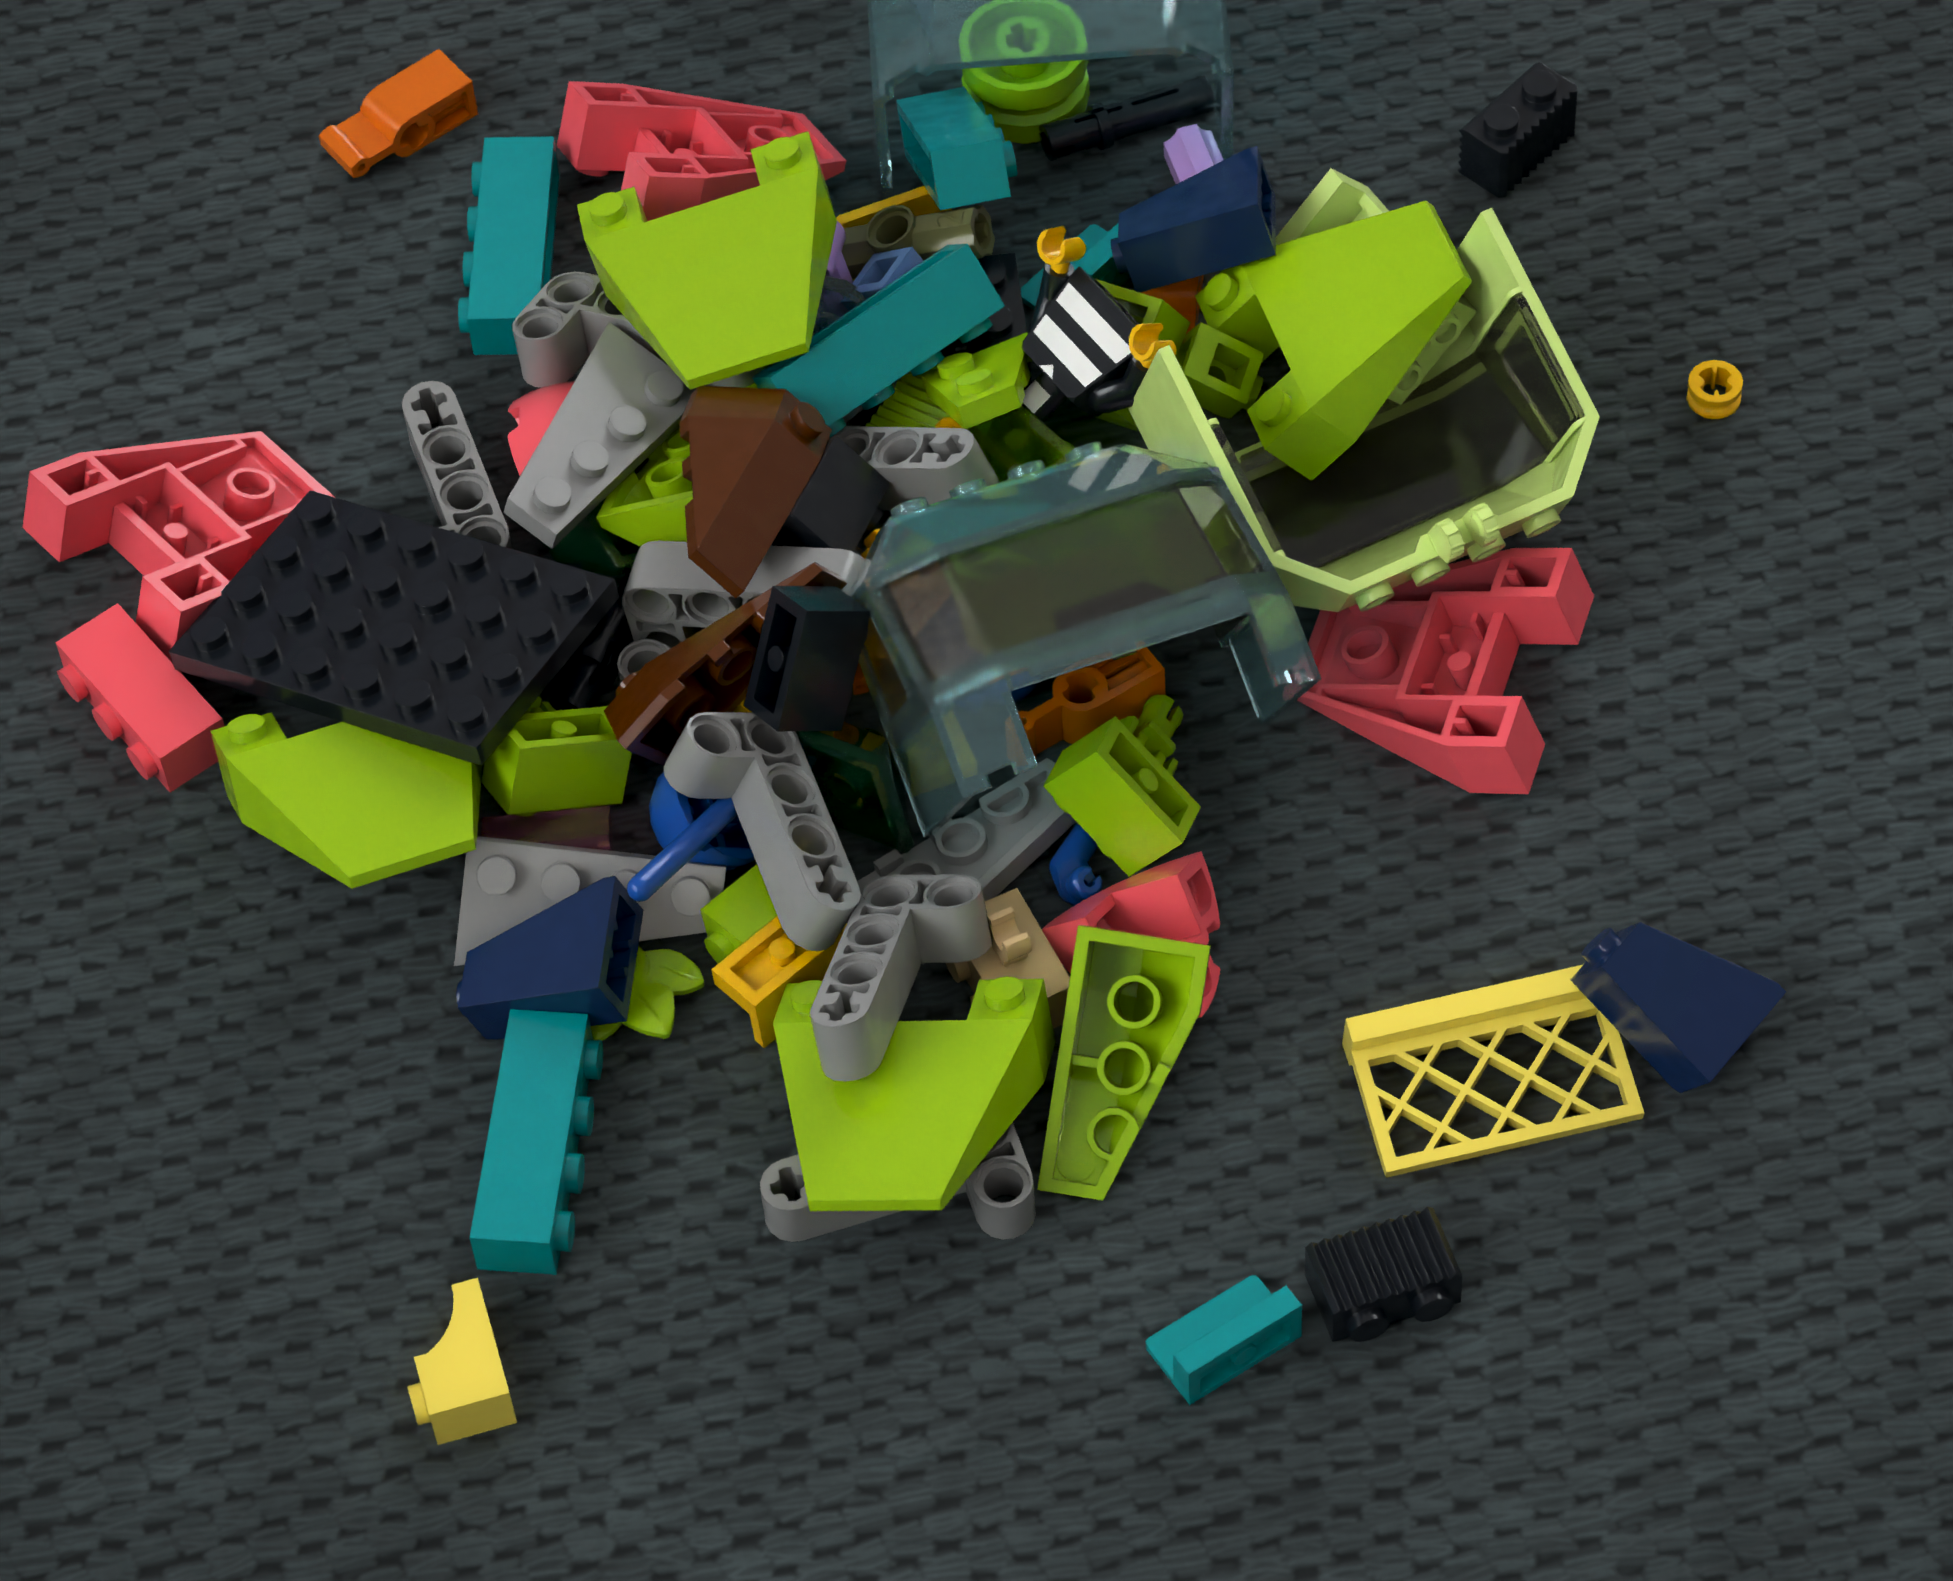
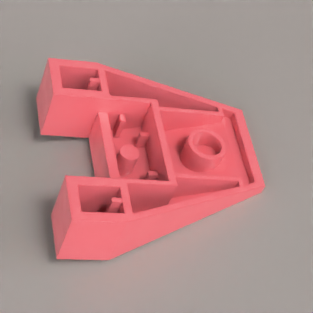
[557,81,847,221]
[22,431,336,662]
[1290,548,1594,794]

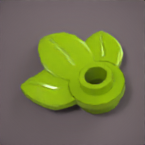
[591,946,705,1041]

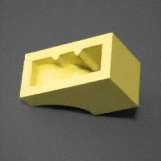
[407,1278,517,1445]

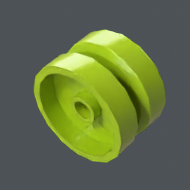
[959,0,1090,144]

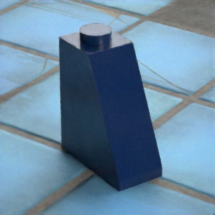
[1111,146,1276,293]
[456,876,644,1040]
[1571,922,1786,1093]

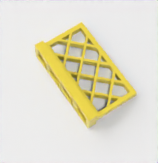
[1342,964,1644,1178]

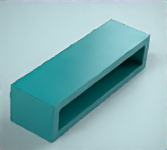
[896,87,1017,210]
[458,136,560,355]
[752,244,1005,438]
[469,1009,603,1275]

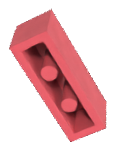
[55,603,225,793]

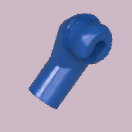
[1049,823,1102,906]

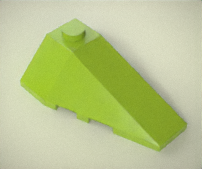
[596,364,771,547]
[1037,925,1211,1201]

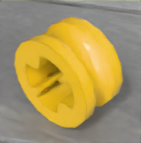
[1686,360,1743,419]

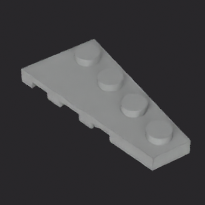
[503,322,697,549]
[857,758,1076,965]
[454,836,726,966]

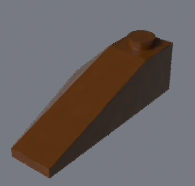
[679,386,832,598]
[604,562,847,766]

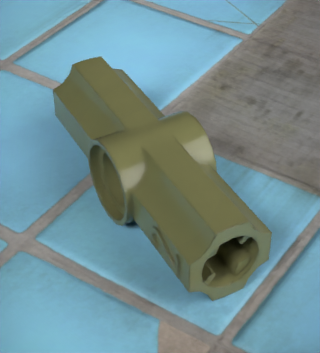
[841,205,995,279]

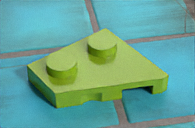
[921,332,1033,429]

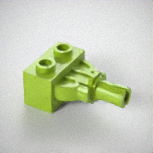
[1043,694,1201,877]
[481,697,632,817]

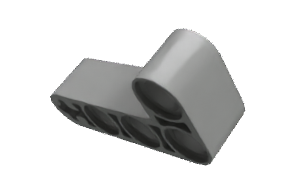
[512,271,762,388]
[402,381,512,549]
[828,426,999,512]
[622,541,872,648]
[664,712,861,951]
[810,874,992,1082]
[760,1123,1036,1242]

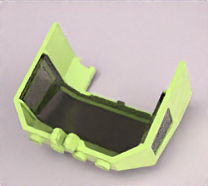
[1128,208,1600,612]

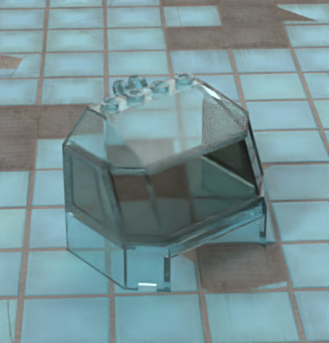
[848,442,1321,837]

